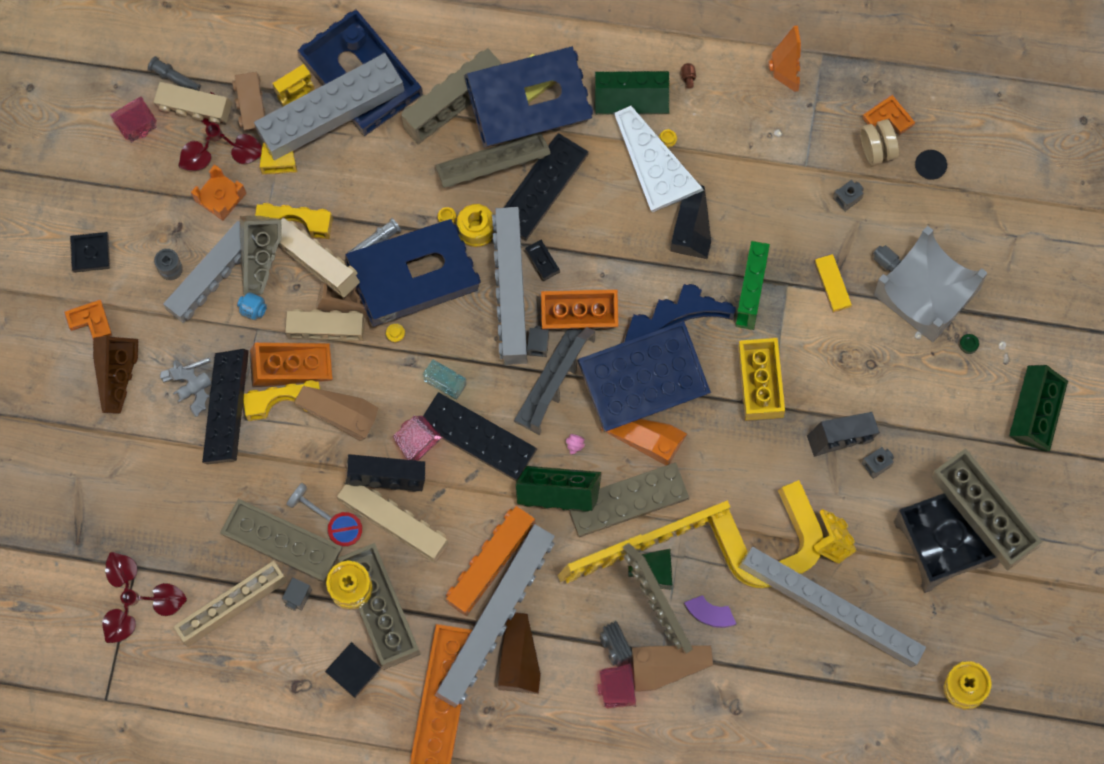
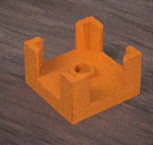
[191,164,247,221]

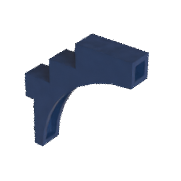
[624,284,736,342]

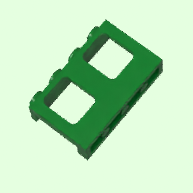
[736,241,770,330]

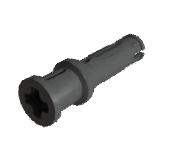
[147,56,201,91]

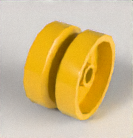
[326,561,373,610]
[944,661,992,710]

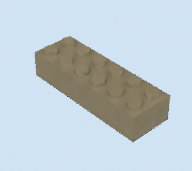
[401,48,502,144]
[931,448,1042,571]
[338,543,421,670]

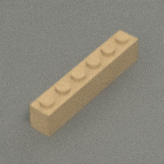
[278,218,360,298]
[337,484,448,563]
[173,561,287,647]

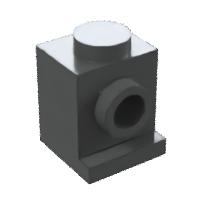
[833,180,864,212]
[862,447,894,479]

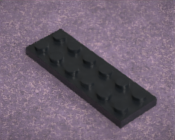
[504,133,589,241]
[202,349,249,465]
[418,392,537,482]

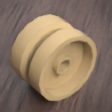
[860,119,899,165]

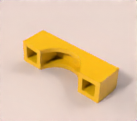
[255,203,333,240]
[243,380,321,421]

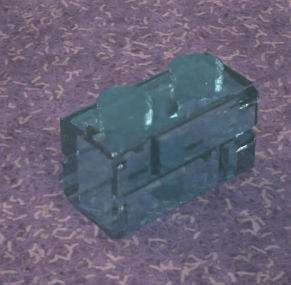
[423,359,467,400]

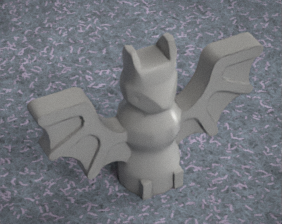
[168,366,211,417]

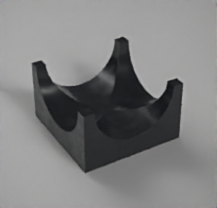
[894,493,1000,593]

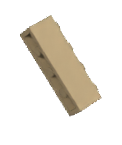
[153,82,233,124]
[285,309,365,341]

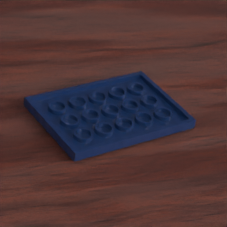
[577,321,711,432]

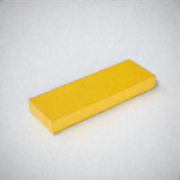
[815,254,852,312]

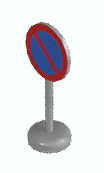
[286,483,362,547]

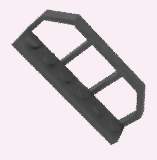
[514,327,595,435]

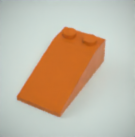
[250,342,333,386]

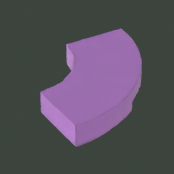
[684,595,736,628]

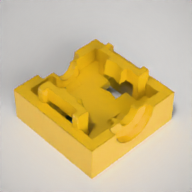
[272,64,315,106]

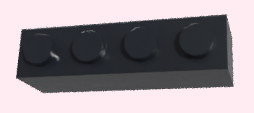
[345,454,425,492]

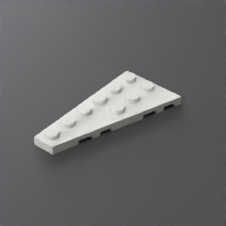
[614,106,704,212]

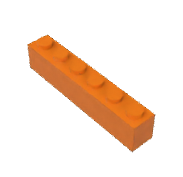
[446,506,536,617]

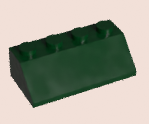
[595,71,669,115]
[1009,365,1068,452]
[516,466,602,512]

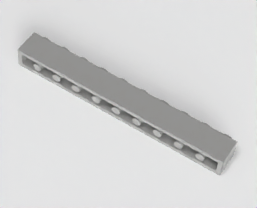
[434,524,555,707]
[739,546,926,667]

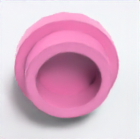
[566,434,585,455]

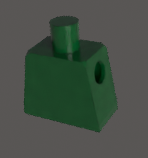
[628,549,673,590]

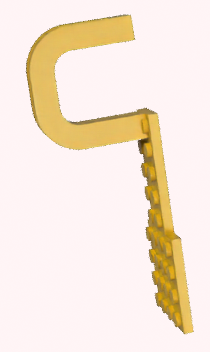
[557,480,823,588]

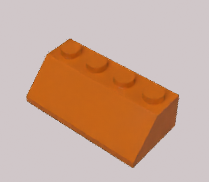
[541,289,618,329]

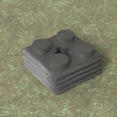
[599,620,633,668]

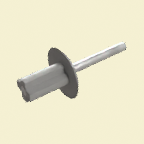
[160,358,211,383]

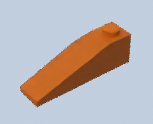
[768,25,801,92]
[601,419,687,466]

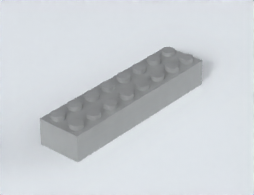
[254,53,405,161]
[492,207,528,365]

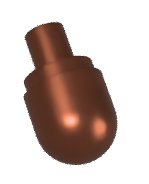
[681,63,696,88]

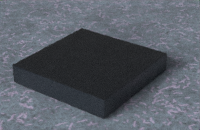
[70,232,110,273]
[325,642,381,698]

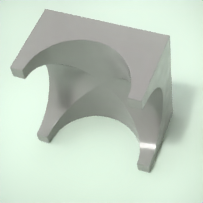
[874,226,987,342]

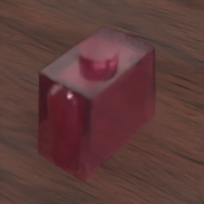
[110,96,157,143]
[393,415,443,461]
[597,664,636,709]

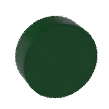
[959,334,979,354]

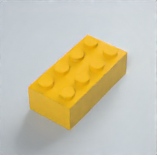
[738,338,785,421]

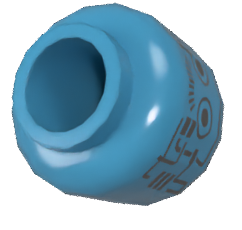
[237,292,267,320]

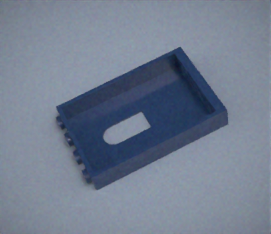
[297,9,423,137]
[464,46,593,148]
[345,219,481,327]

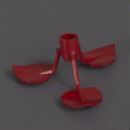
[178,92,262,171]
[102,552,187,643]

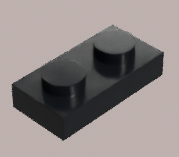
[525,239,560,281]

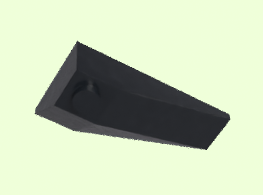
[671,185,711,259]

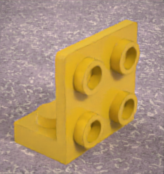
[814,509,857,564]

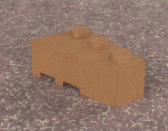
[232,72,266,132]

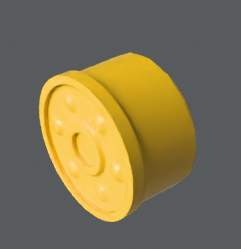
[457,204,496,247]

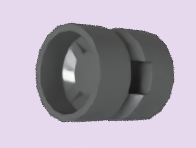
[154,249,183,280]

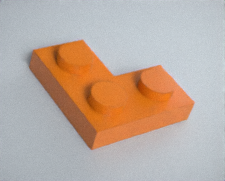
[862,95,915,135]
[65,299,112,338]

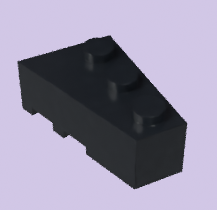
[807,412,880,457]

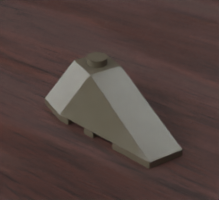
[240,216,282,295]

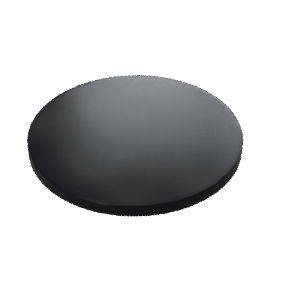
[915,150,947,180]

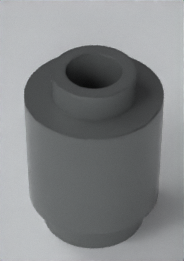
[873,245,901,272]

